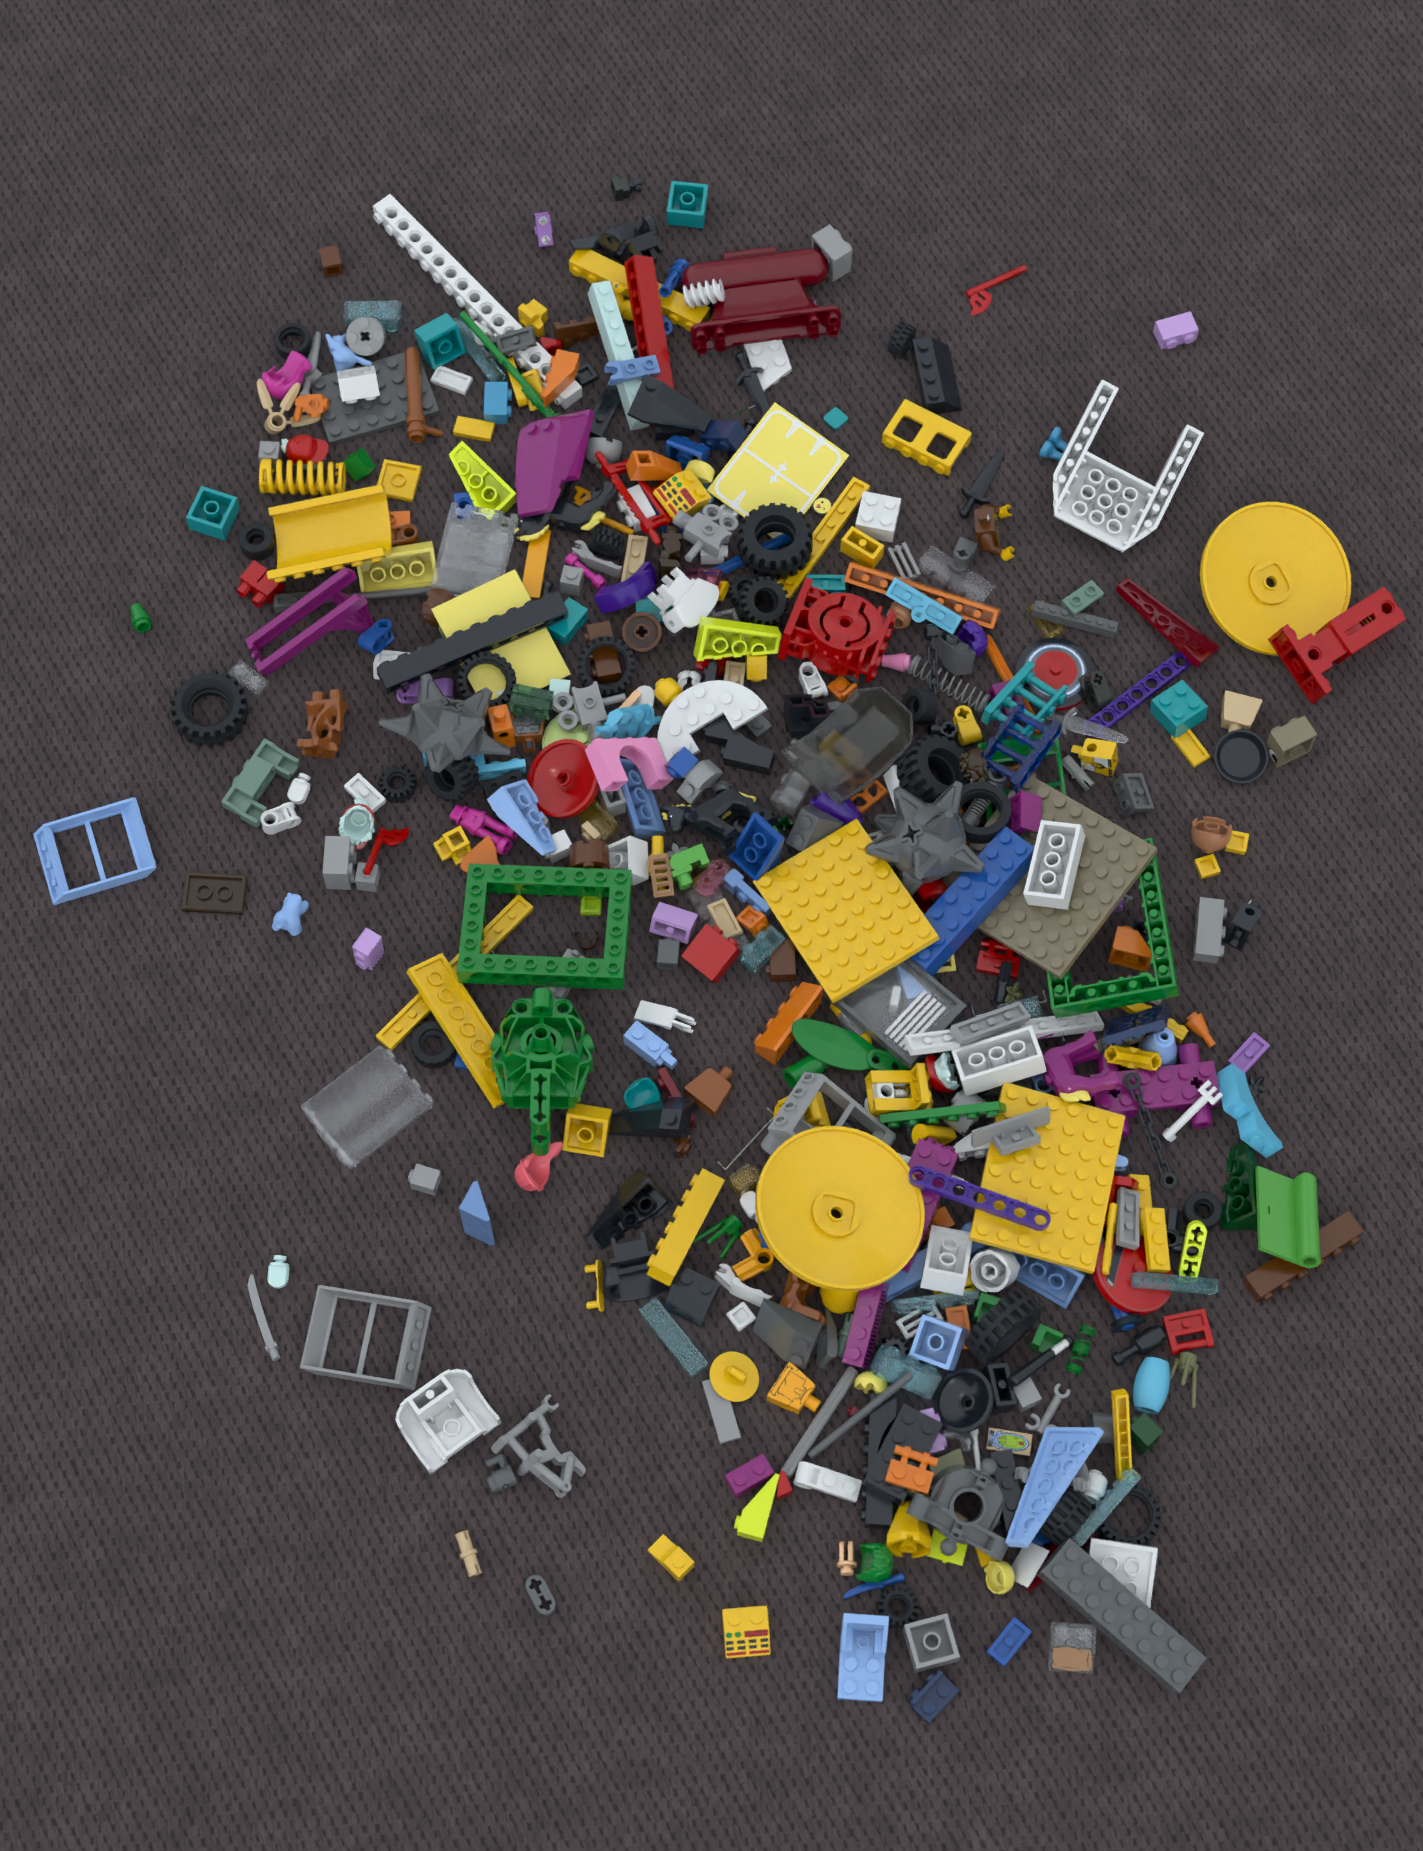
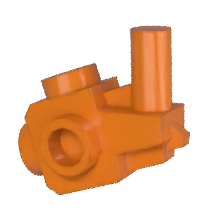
[292,394,329,422]

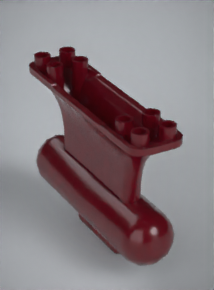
[680,246,841,355]

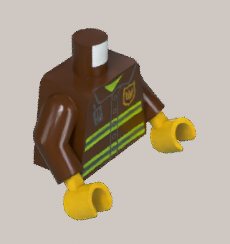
[974,504,1015,561]

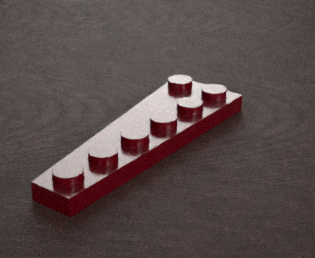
[1115,578,1220,668]

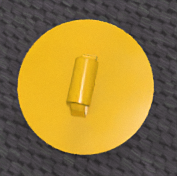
[709,1352,759,1402]

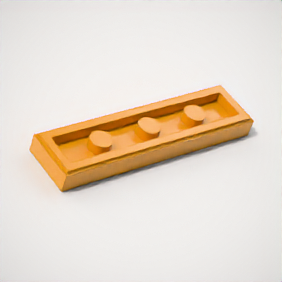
[522,530,551,600]

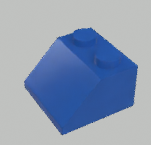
[666,435,710,469]

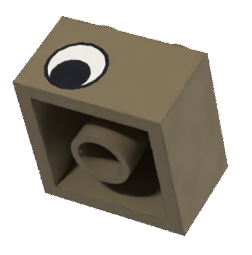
[1266,715,1317,768]

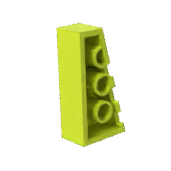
[693,616,782,661]

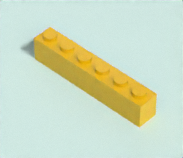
[646,1168,725,1286]

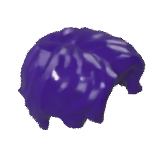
[956,620,988,657]

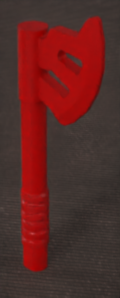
[965,265,1027,316]
[363,827,409,875]

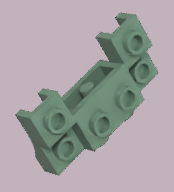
[221,738,301,828]

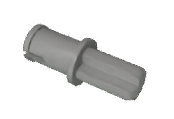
[1062,755,1095,792]

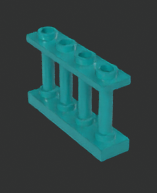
[981,661,1068,746]

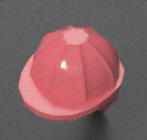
[514,1142,563,1192]

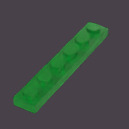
[880,1101,1006,1129]

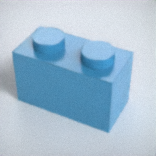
[484,382,512,424]

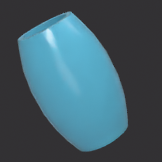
[1133,1357,1170,1414]

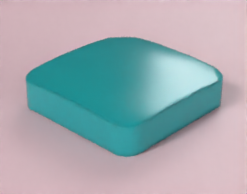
[823,407,848,430]

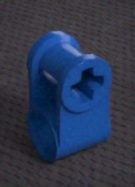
[358,619,395,655]

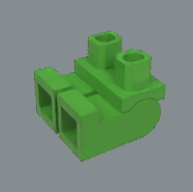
[669,843,710,891]

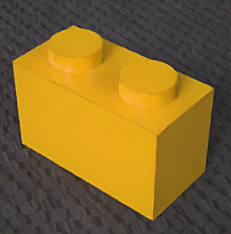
[840,526,884,568]

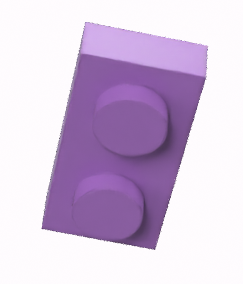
[1227,1032,1270,1074]

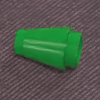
[130,603,152,633]

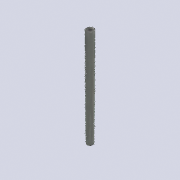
[807,1371,914,1460]

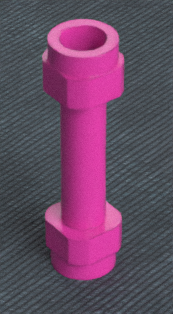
[565,553,607,590]

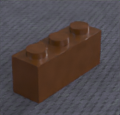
[584,621,622,685]

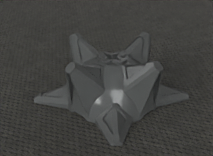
[378,674,511,773]
[865,781,985,897]

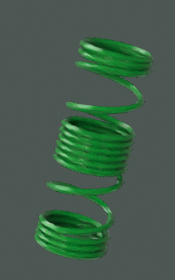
[1065,1325,1096,1375]

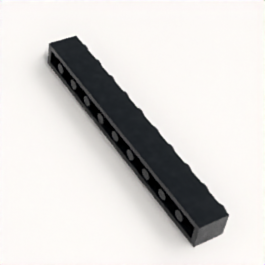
[377,591,568,695]

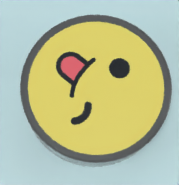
[812,497,832,517]

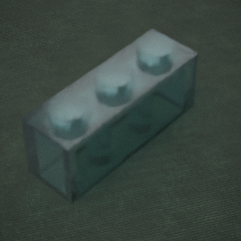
[344,301,403,332]
[869,1345,942,1400]

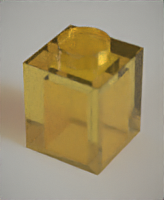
[728,1163,760,1198]

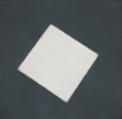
[1011,1542,1049,1587]

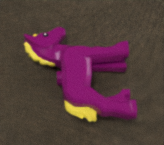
[1041,1030,1120,1102]

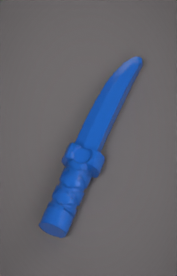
[843,1573,905,1599]

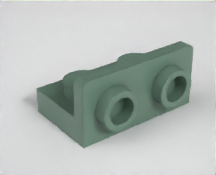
[1060,580,1104,615]

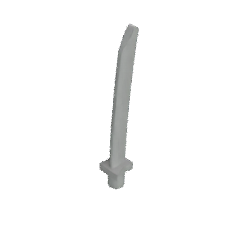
[247,1274,281,1361]

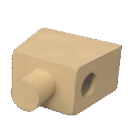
[1221,690,1262,732]

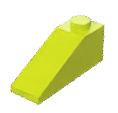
[734,1474,779,1542]

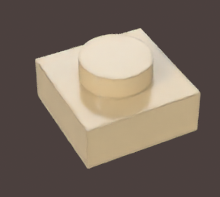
[581,821,601,843]

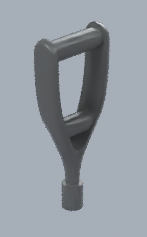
[816,1307,838,1369]

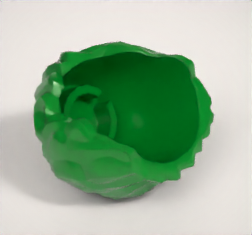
[856,1542,893,1582]

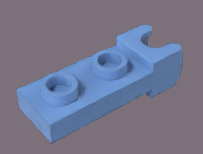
[604,355,661,386]
[723,869,771,918]

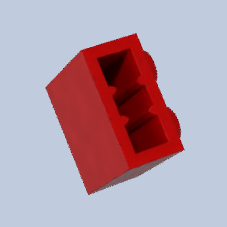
[681,924,742,983]

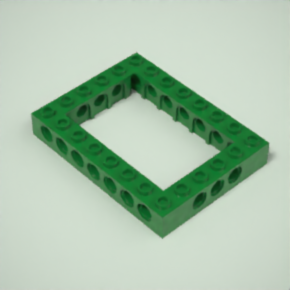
[1046,838,1180,1019]
[457,864,633,990]

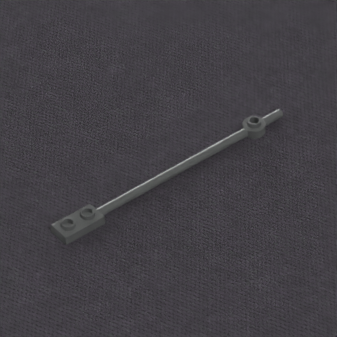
[274,577,489,613]

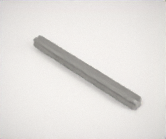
[781,1366,858,1478]

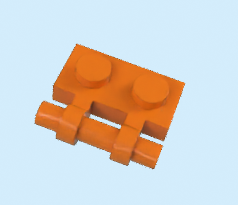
[885,1445,938,1495]

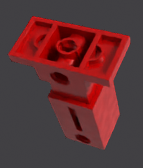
[1268,587,1406,704]

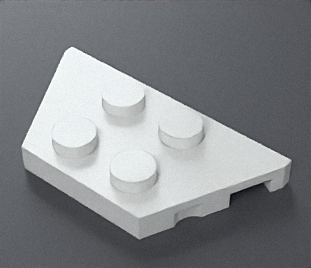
[743,339,792,393]

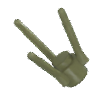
[1170,1352,1199,1408]

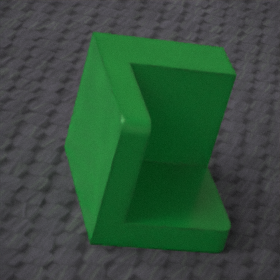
[343,447,376,481]
[972,1292,1000,1323]
[1030,1324,1064,1353]

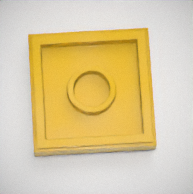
[377,459,422,502]

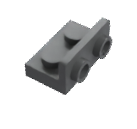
[1113,773,1154,818]

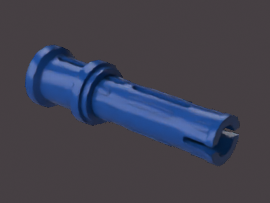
[659,259,689,297]

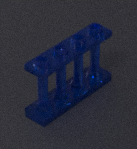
[981,701,1062,793]

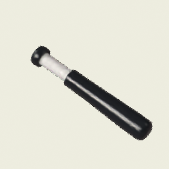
[1008,1335,1074,1387]

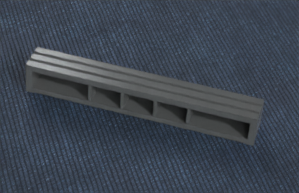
[1031,600,1118,638]

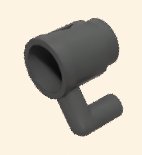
[485,1454,518,1493]

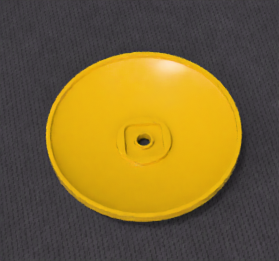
[1200,502,1351,656]
[755,1126,925,1292]

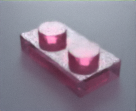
[684,568,723,587]

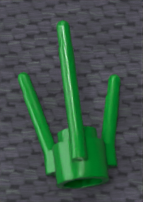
[692,1214,743,1259]

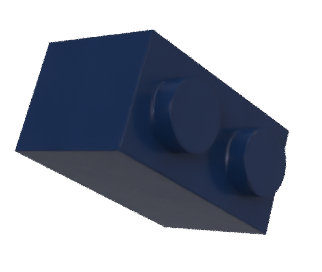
[699,420,747,451]

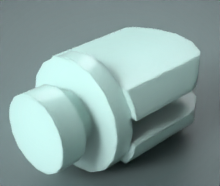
[267,1255,289,1289]

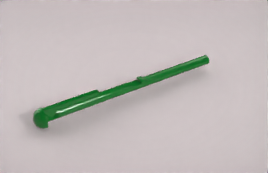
[459,311,561,418]

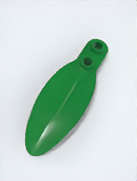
[792,1019,907,1071]

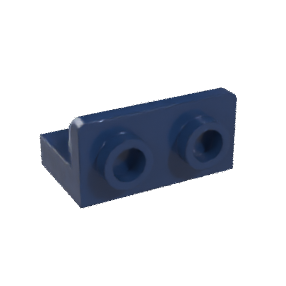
[909,1670,960,1724]

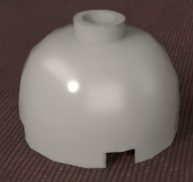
[585,437,623,469]

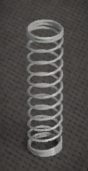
[907,655,991,713]

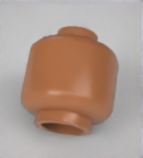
[887,601,912,629]

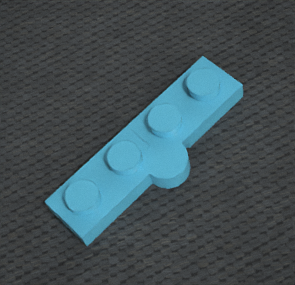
[885,577,963,635]

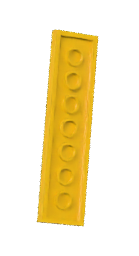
[406,953,507,1109]

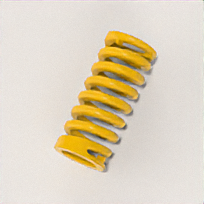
[259,458,346,496]

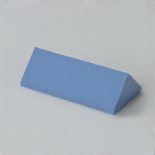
[620,758,666,839]
[459,1181,495,1246]
[1012,1252,1085,1309]

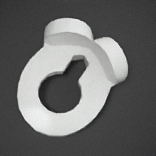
[677,670,703,689]

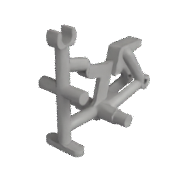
[491,1394,586,1498]

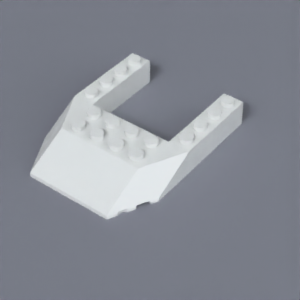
[1053,380,1204,552]

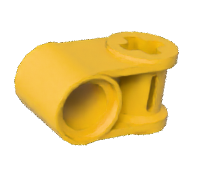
[953,705,982,746]

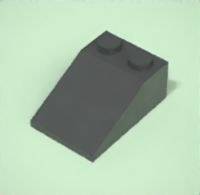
[752,1298,823,1370]

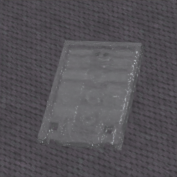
[430,502,519,596]

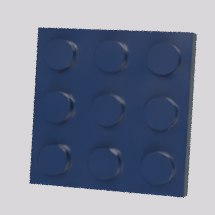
[1103,1003,1170,1046]

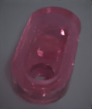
[696,859,729,895]

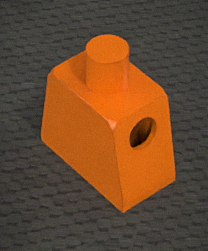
[487,704,516,748]

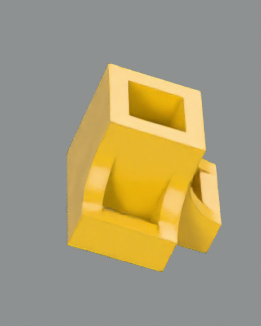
[518,299,548,338]
[433,826,471,866]

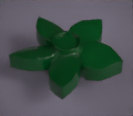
[776,816,796,832]

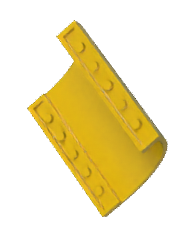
[266,484,392,583]

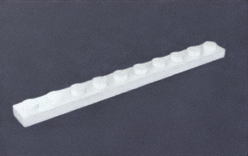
[904,1011,1104,1056]

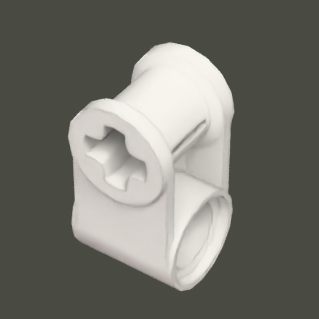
[798,662,828,698]
[261,802,302,835]

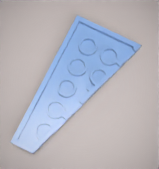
[1005,1427,1104,1548]

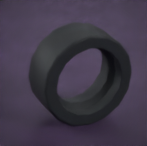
[274,323,312,360]

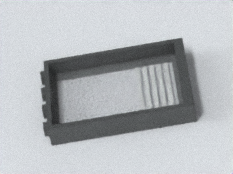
[818,958,967,1070]

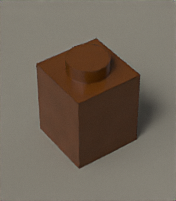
[319,245,343,277]

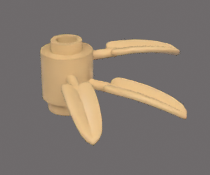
[257,378,321,435]

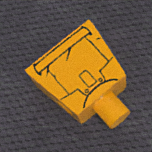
[766,1362,821,1414]

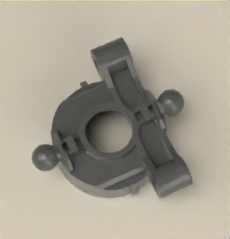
[906,1458,1009,1562]

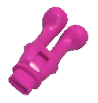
[449,804,518,856]

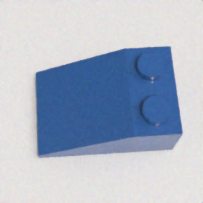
[728,812,785,881]

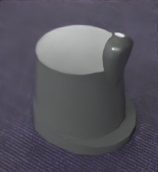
[1087,1411,1114,1449]

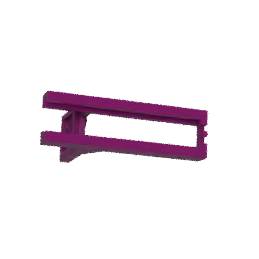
[245,567,374,675]

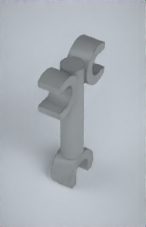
[1025,1383,1070,1435]

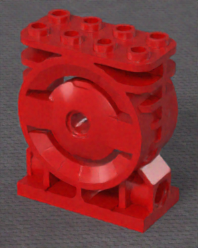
[778,578,897,684]

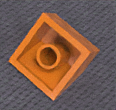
[1108,926,1152,972]

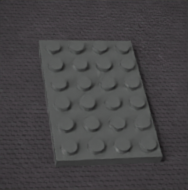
[310,352,440,446]

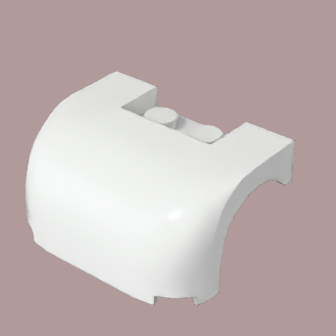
[395,1369,501,1475]

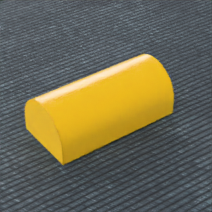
[912,1124,957,1146]

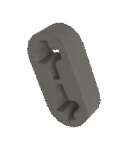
[525,1575,556,1616]

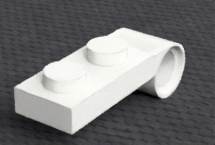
[793,1461,862,1503]

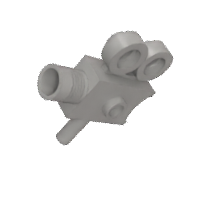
[673,504,738,562]
[553,681,626,741]

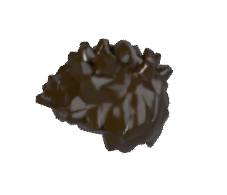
[959,748,988,783]

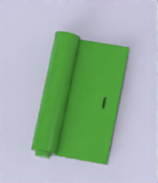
[1255,1166,1321,1268]

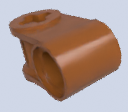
[391,524,420,547]

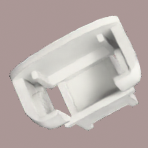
[647,567,719,633]

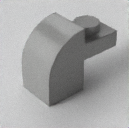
[677,759,723,805]

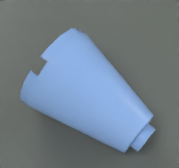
[1137,1028,1178,1067]

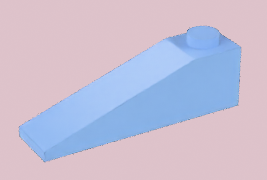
[487,779,557,856]

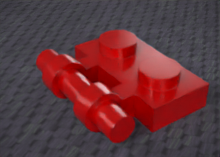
[976,938,1020,980]

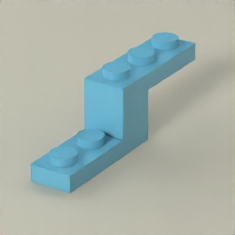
[422,752,527,781]

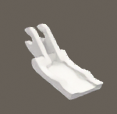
[633,1000,697,1033]
[714,1264,772,1307]

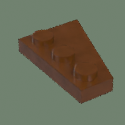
[554,316,600,348]

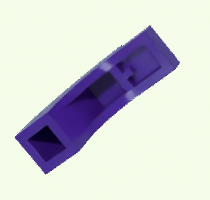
[594,561,658,613]

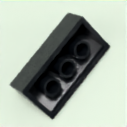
[911,337,962,414]

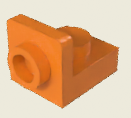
[827,676,858,703]
[736,905,771,940]

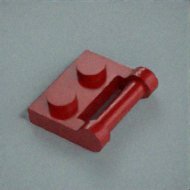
[1162,1308,1214,1355]

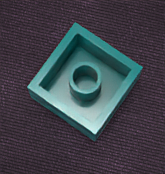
[667,181,708,229]
[414,313,466,370]
[186,486,240,541]
[1150,680,1208,738]

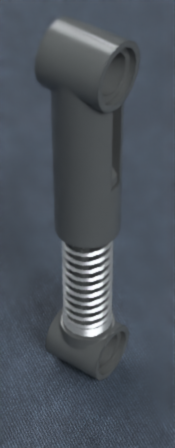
[961,764,1008,843]

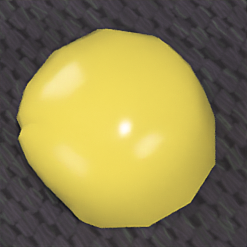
[854,1371,888,1394]
[984,1560,1015,1594]

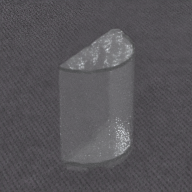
[301,1045,434,1170]

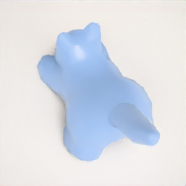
[326,334,372,371]
[272,893,309,936]

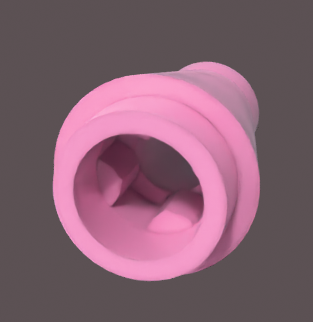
[882,653,911,672]

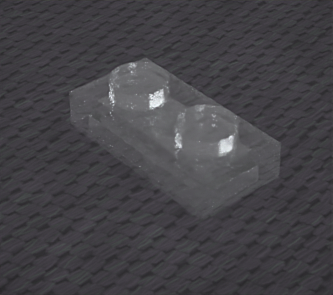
[227,659,270,698]

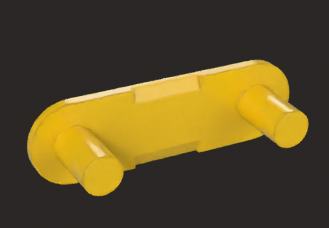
[585,1259,604,1312]

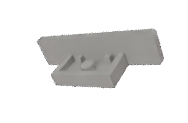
[971,1106,1050,1156]

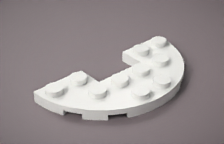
[657,680,768,762]

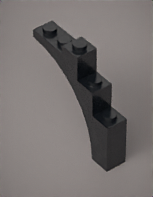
[703,660,775,775]

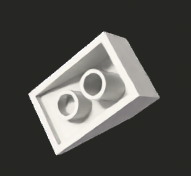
[920,1225,972,1296]

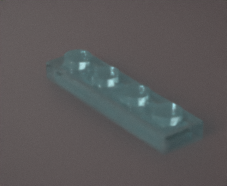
[891,1289,980,1314]
[639,1297,709,1378]

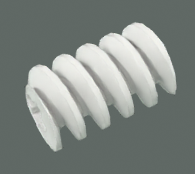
[683,279,725,309]

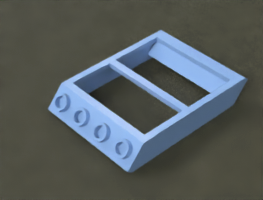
[33,798,157,905]

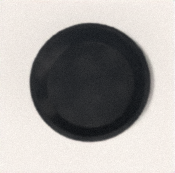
[1214,729,1268,784]

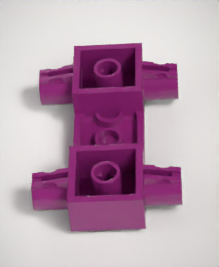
[1089,1043,1221,1138]

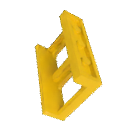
[882,399,972,476]

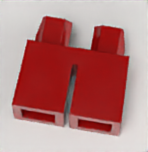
[237,560,285,608]

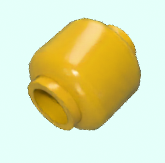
[654,678,683,707]

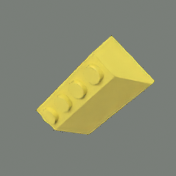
[357,541,439,592]

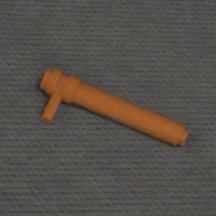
[405,347,443,443]

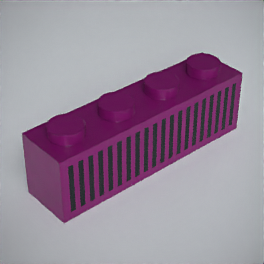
[842,1283,889,1369]

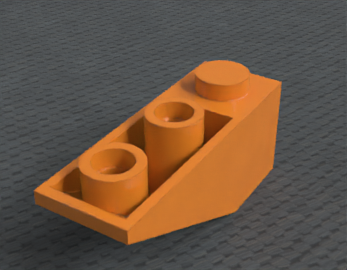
[540,349,580,407]
[626,451,682,481]

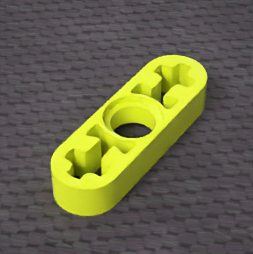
[1178,1220,1207,1282]

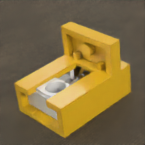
[865,1063,933,1117]

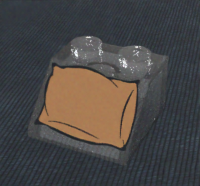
[1047,1622,1096,1674]

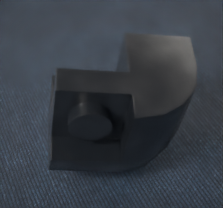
[784,694,832,743]

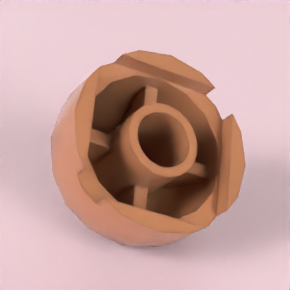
[1191,816,1232,853]

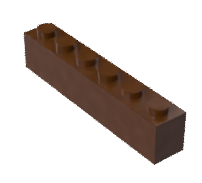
[1242,1211,1364,1303]

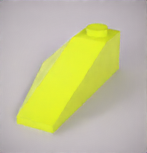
[449,441,517,521]

